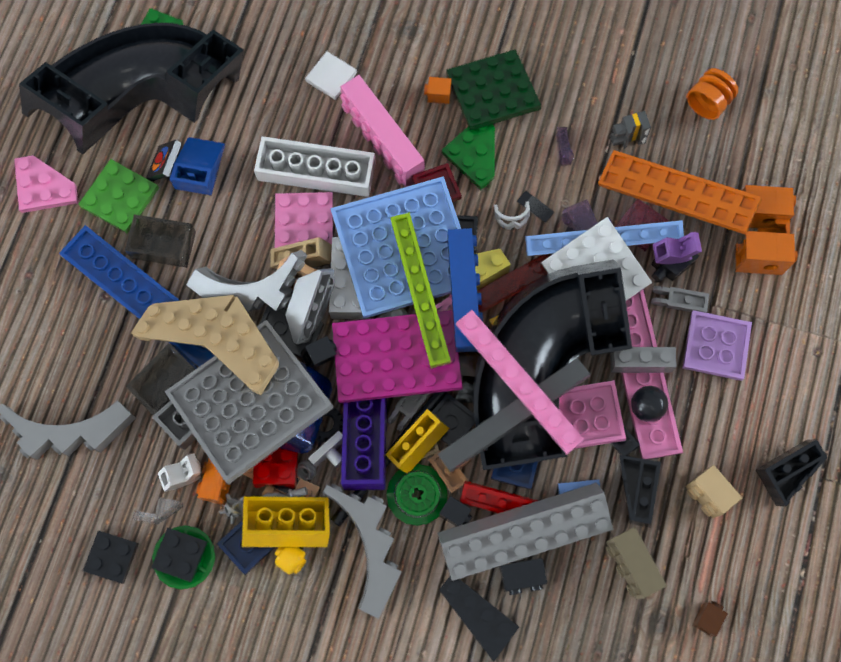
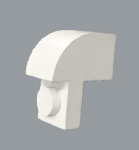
[158,454,201,492]

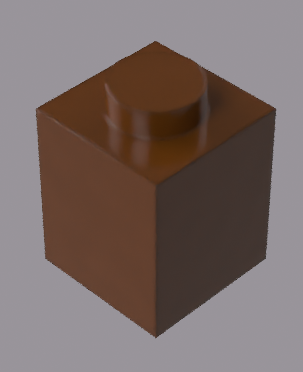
[692,601,728,637]

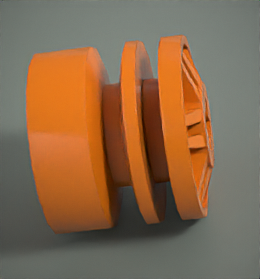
[686,68,739,120]

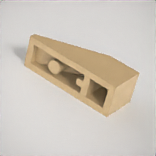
[271,237,332,268]

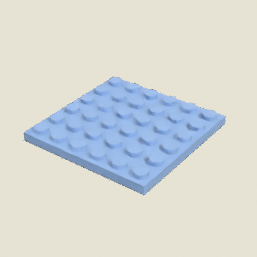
[330,176,479,319]

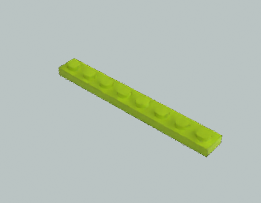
[390,212,451,368]

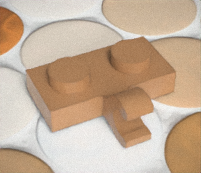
[428,448,471,494]

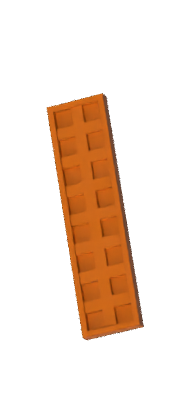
[598,150,761,235]

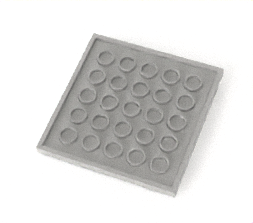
[165,320,334,485]

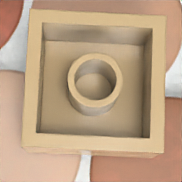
[685,465,742,518]

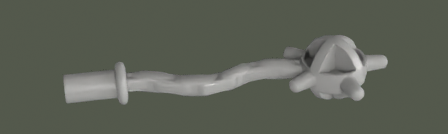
[219,487,308,524]

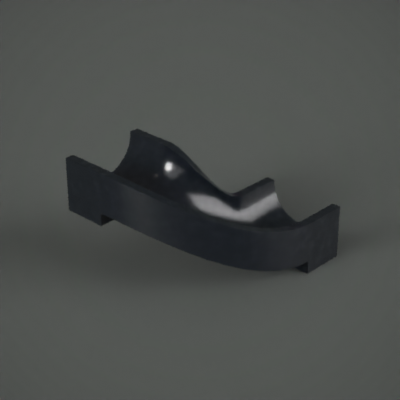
[19,23,244,154]

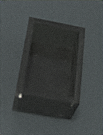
[125,214,196,268]
[126,343,198,415]

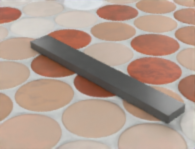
[438,358,590,473]

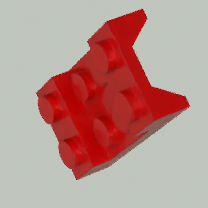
[253,433,299,488]

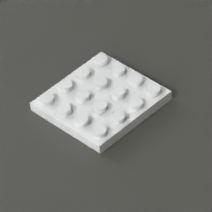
[541,217,652,301]

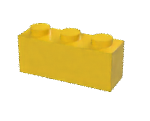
[385,409,450,474]

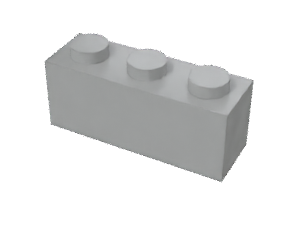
[610,347,677,373]

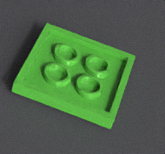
[78,159,159,234]

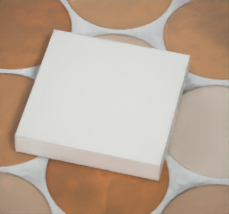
[305,51,357,100]

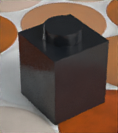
[439,496,473,527]

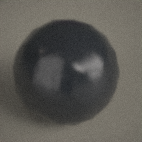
[631,386,668,422]

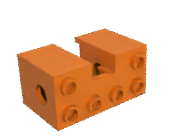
[735,185,798,275]

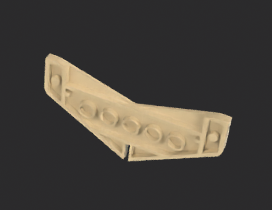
[131,295,279,395]

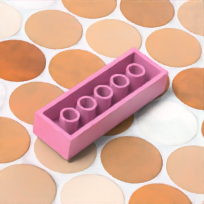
[340,75,425,187]

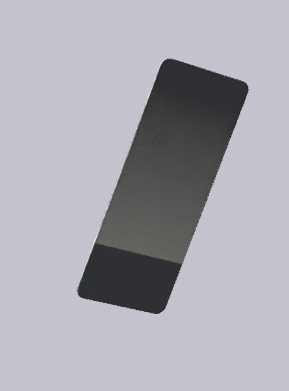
[517,191,554,222]

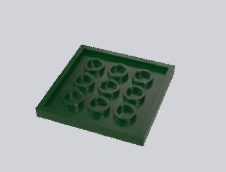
[446,49,541,131]

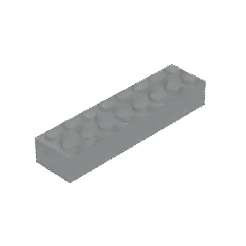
[437,483,613,581]

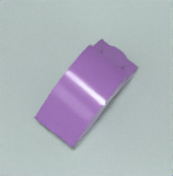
[653,232,702,264]

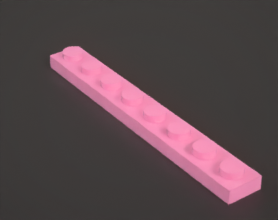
[456,310,585,454]

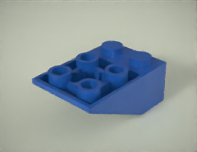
[170,137,225,196]

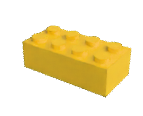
[242,497,330,547]

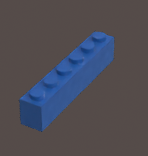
[447,228,483,352]

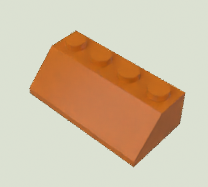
[196,458,232,505]

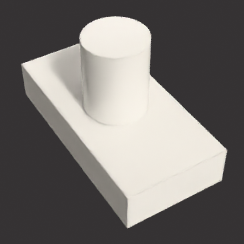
[308,431,343,468]

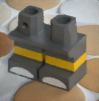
[610,111,651,148]

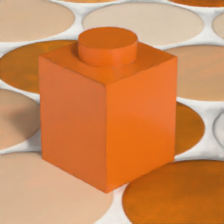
[424,77,451,104]

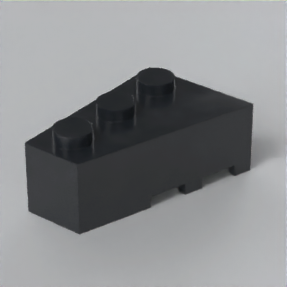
[755,439,828,507]
[619,455,661,528]

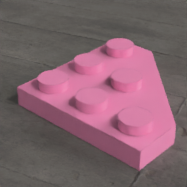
[14,155,78,213]

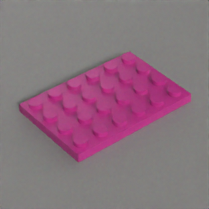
[332,310,462,403]

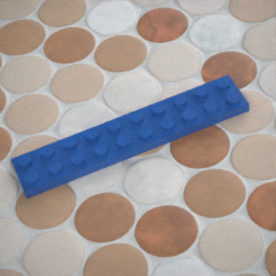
[59,225,215,367]

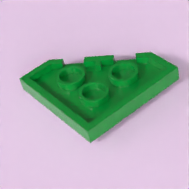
[441,124,495,190]

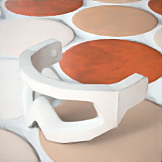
[494,201,530,230]

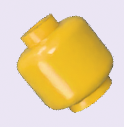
[275,547,307,575]

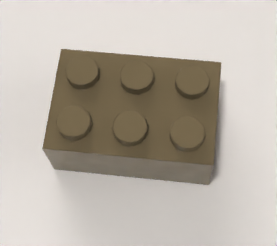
[606,527,667,600]

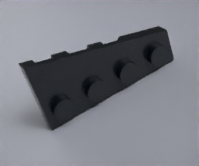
[439,576,519,662]

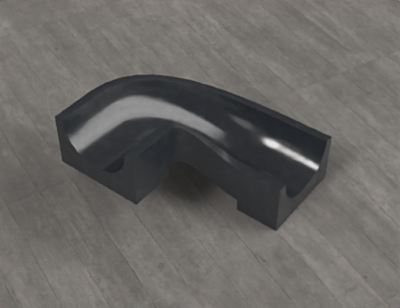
[473,259,632,470]

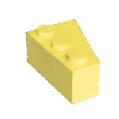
[475,249,511,291]

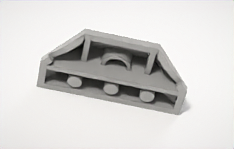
[285,269,335,344]

